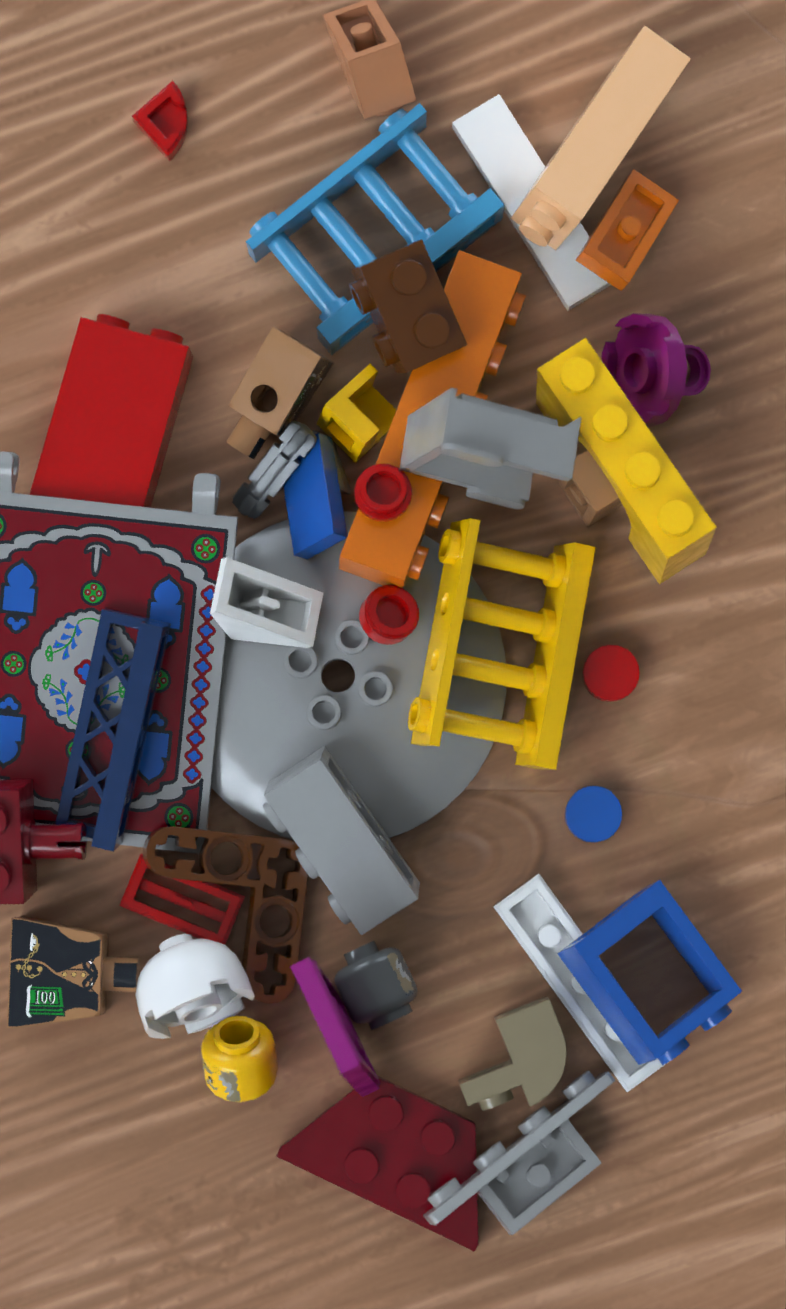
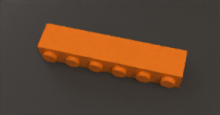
[339,250,526,588]

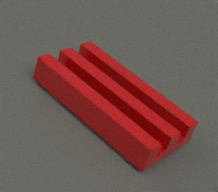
[119,853,246,945]

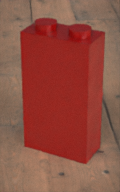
[30,314,193,507]

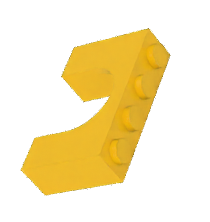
[536,337,717,585]

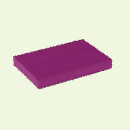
[290,957,381,1097]

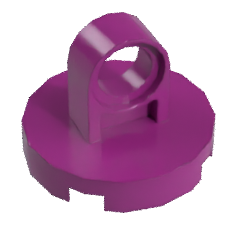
[601,313,711,427]

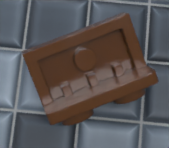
[349,239,467,373]

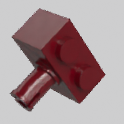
[0,779,87,905]

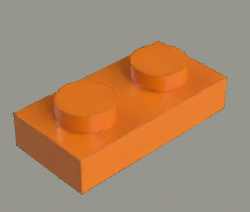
[576,169,679,291]

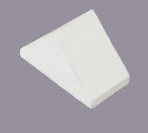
[210,557,324,648]

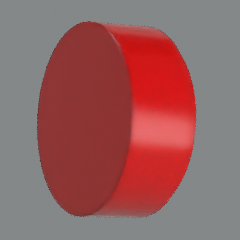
[359,585,419,645]
[582,645,640,702]

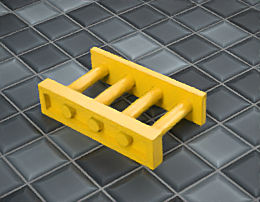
[408,518,596,770]

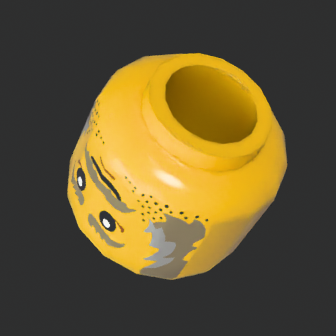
[201,1016,278,1102]

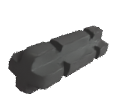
[232,420,317,519]

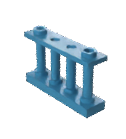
[246,103,505,355]

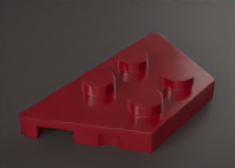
[276,1075,479,1252]

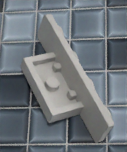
[423,1070,616,1235]

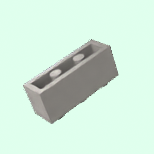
[263,746,420,935]

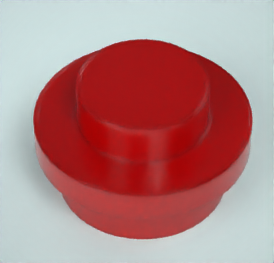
[354,464,412,522]

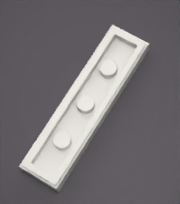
[452,94,611,311]
[493,874,667,1092]

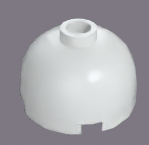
[136,934,255,1039]

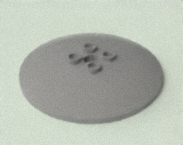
[211,512,506,840]

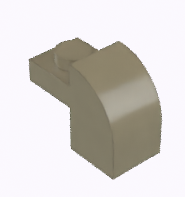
[458,996,566,1111]

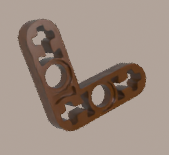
[143,826,308,1004]

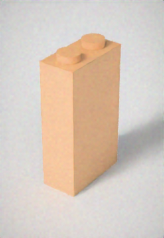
[510,25,691,250]

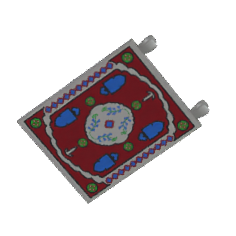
[0,451,239,854]

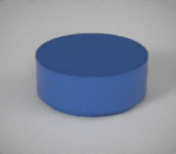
[565,786,622,843]

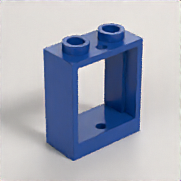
[557,880,742,1065]

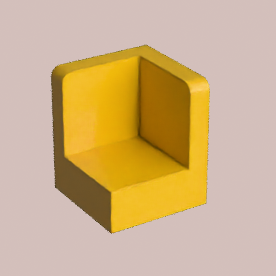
[317,363,396,463]

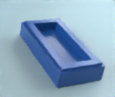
[283,433,347,560]

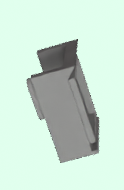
[399,388,581,509]

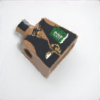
[226,327,334,459]
[7,917,140,1028]

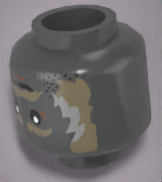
[334,941,418,1030]

